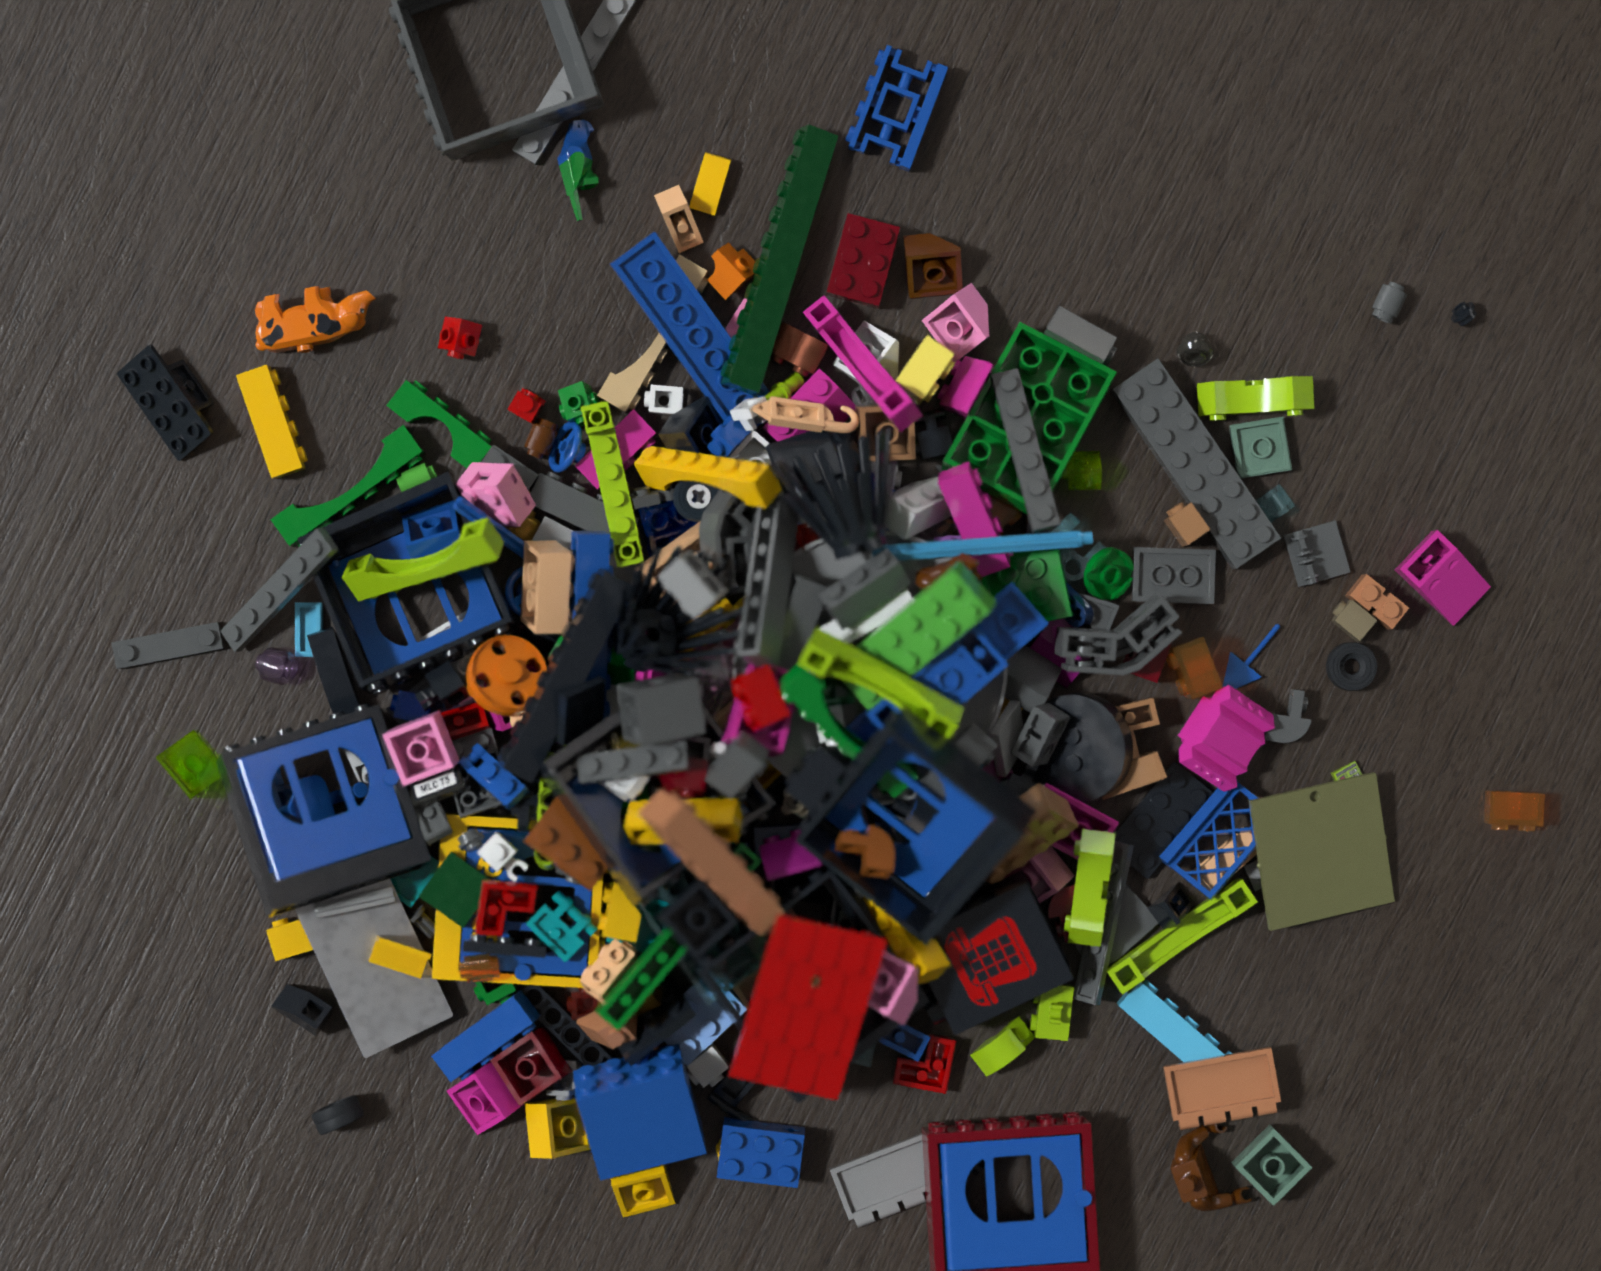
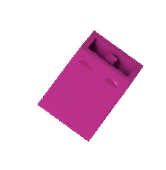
[1395,530,1491,626]

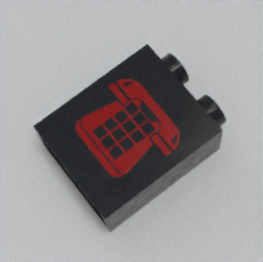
[924,870,1074,1035]

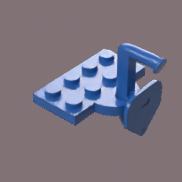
[237,768,368,873]

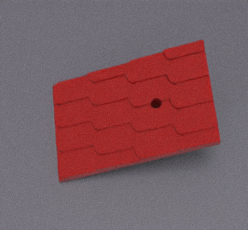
[728,914,887,1100]

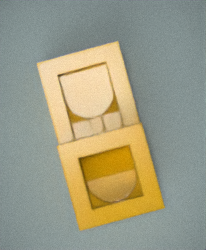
[689,152,731,216]

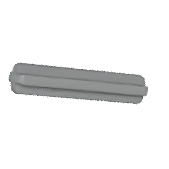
[314,887,395,919]

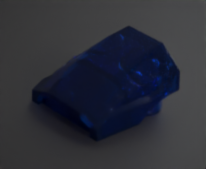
[637,500,698,557]

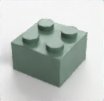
[1231,1124,1312,1206]

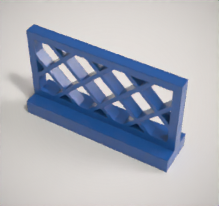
[1159,780,1258,901]

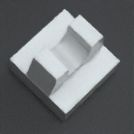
[730,397,767,431]

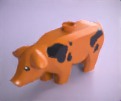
[255,286,376,353]

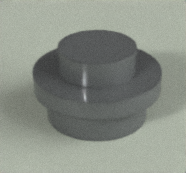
[458,828,485,853]

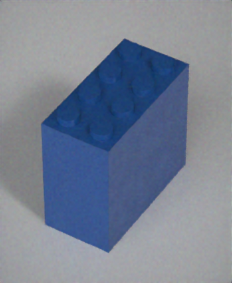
[573,1044,707,1181]

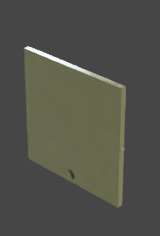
[1249,772,1395,931]

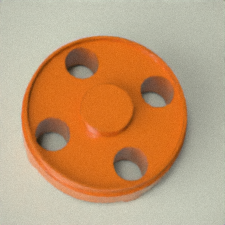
[466,635,547,717]

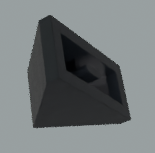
[1147,882,1195,930]

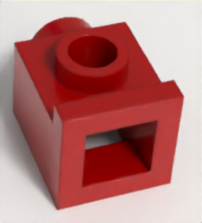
[507,388,547,424]

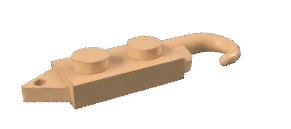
[752,396,859,433]

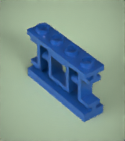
[845,44,948,172]

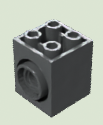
[616,673,707,746]

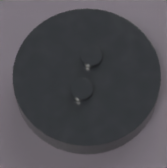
[1033,692,1133,803]

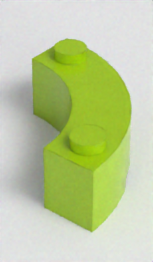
[1197,376,1314,421]
[1064,829,1115,947]

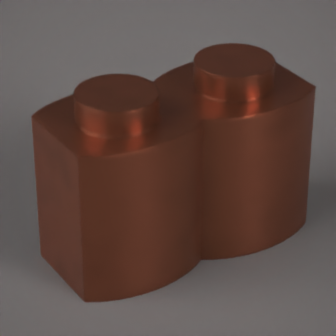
[770,321,829,377]

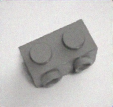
[658,549,727,619]

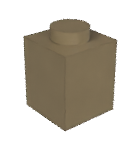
[1331,600,1377,641]

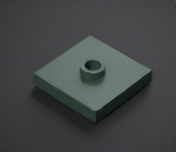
[1229,416,1292,479]

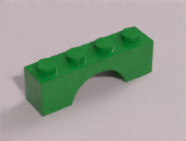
[386,380,492,469]

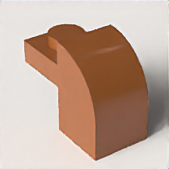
[835,825,895,879]

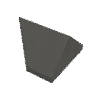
[1079,593,1120,630]

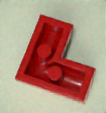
[475,880,538,936]
[893,1034,956,1094]

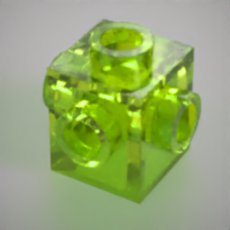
[1062,451,1102,490]

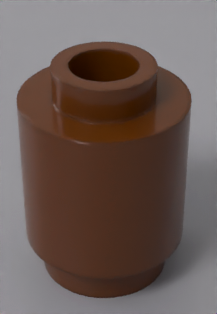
[524,417,558,460]

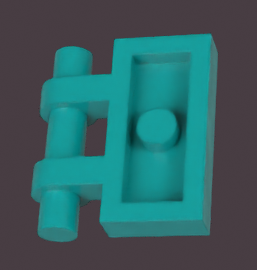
[526,890,598,962]

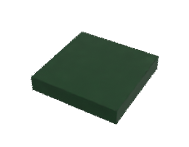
[419,851,491,928]

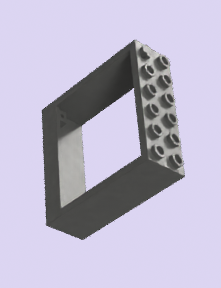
[389,0,605,161]

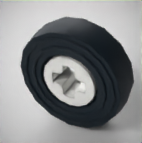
[673,480,720,522]

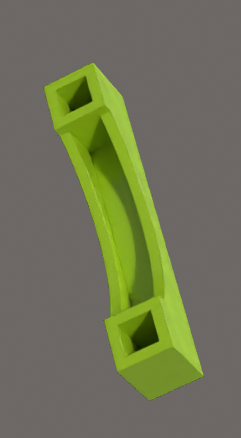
[342,517,504,602]
[798,627,964,740]
[1107,877,1258,994]

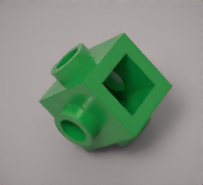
[558,381,600,426]

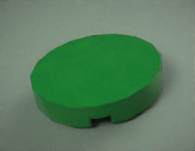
[1084,547,1134,601]

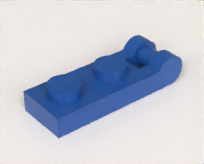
[458,743,529,811]

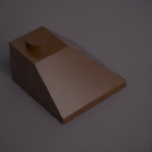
[903,233,963,298]

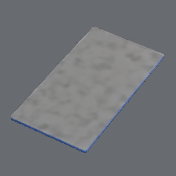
[295,879,453,1058]

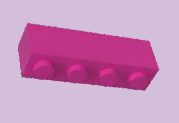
[938,462,1013,577]

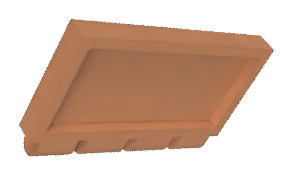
[1163,1047,1281,1130]

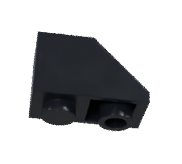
[271,984,332,1037]

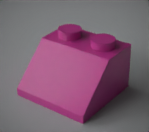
[447,1061,522,1135]

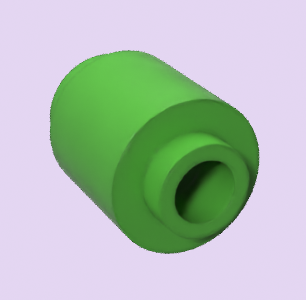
[396,462,437,492]

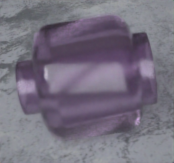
[255,647,298,685]

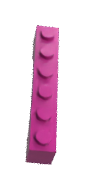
[803,296,922,432]

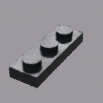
[462,934,548,958]

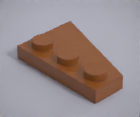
[523,797,608,891]

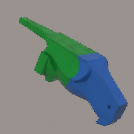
[557,120,599,221]

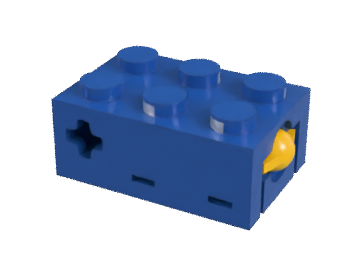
[716,1117,805,1188]

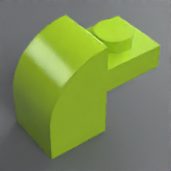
[970,1016,1035,1077]

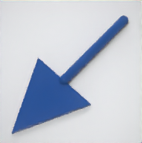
[1222,624,1280,689]

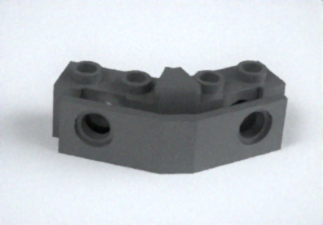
[699,486,783,593]
[1054,594,1182,675]

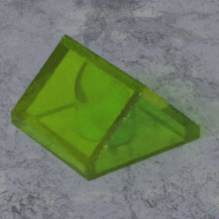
[156,730,221,799]

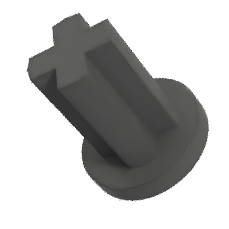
[408,905,435,939]

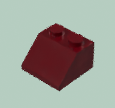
[648,757,708,800]

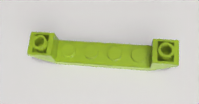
[581,401,644,568]

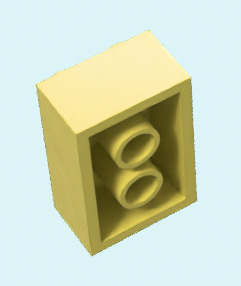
[895,335,955,405]

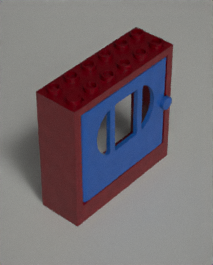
[922,1112,1100,1271]

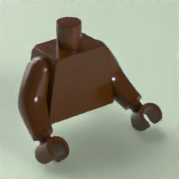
[1170,1124,1252,1212]

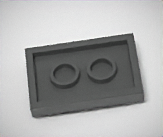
[1132,547,1216,604]

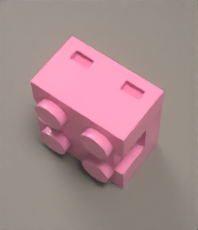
[455,462,536,527]

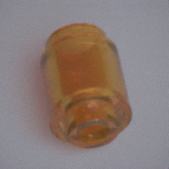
[459,953,500,984]

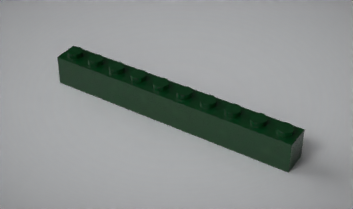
[721,124,838,395]

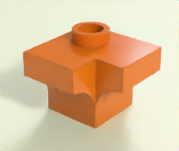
[707,242,755,300]

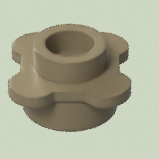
[781,790,808,816]

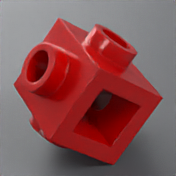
[438,316,482,360]

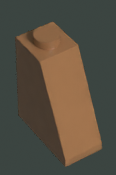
[1101,750,1167,800]

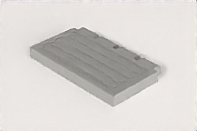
[830,1133,943,1228]

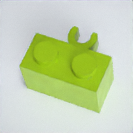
[1030,984,1074,1041]

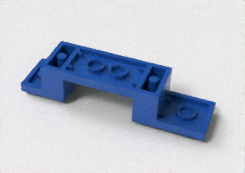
[846,581,1049,749]

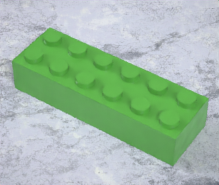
[840,560,996,710]

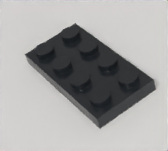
[1114,761,1213,879]

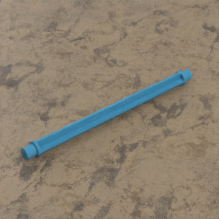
[871,530,1093,561]

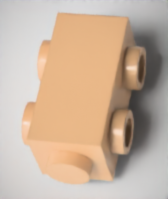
[580,938,638,1002]

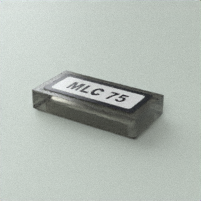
[407,763,467,810]

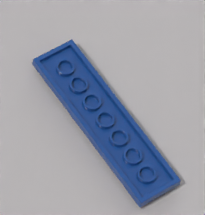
[610,232,770,427]

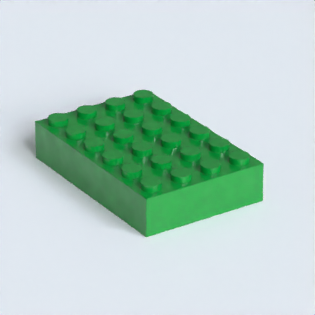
[942,322,1116,514]

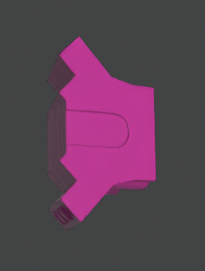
[1178,685,1275,792]

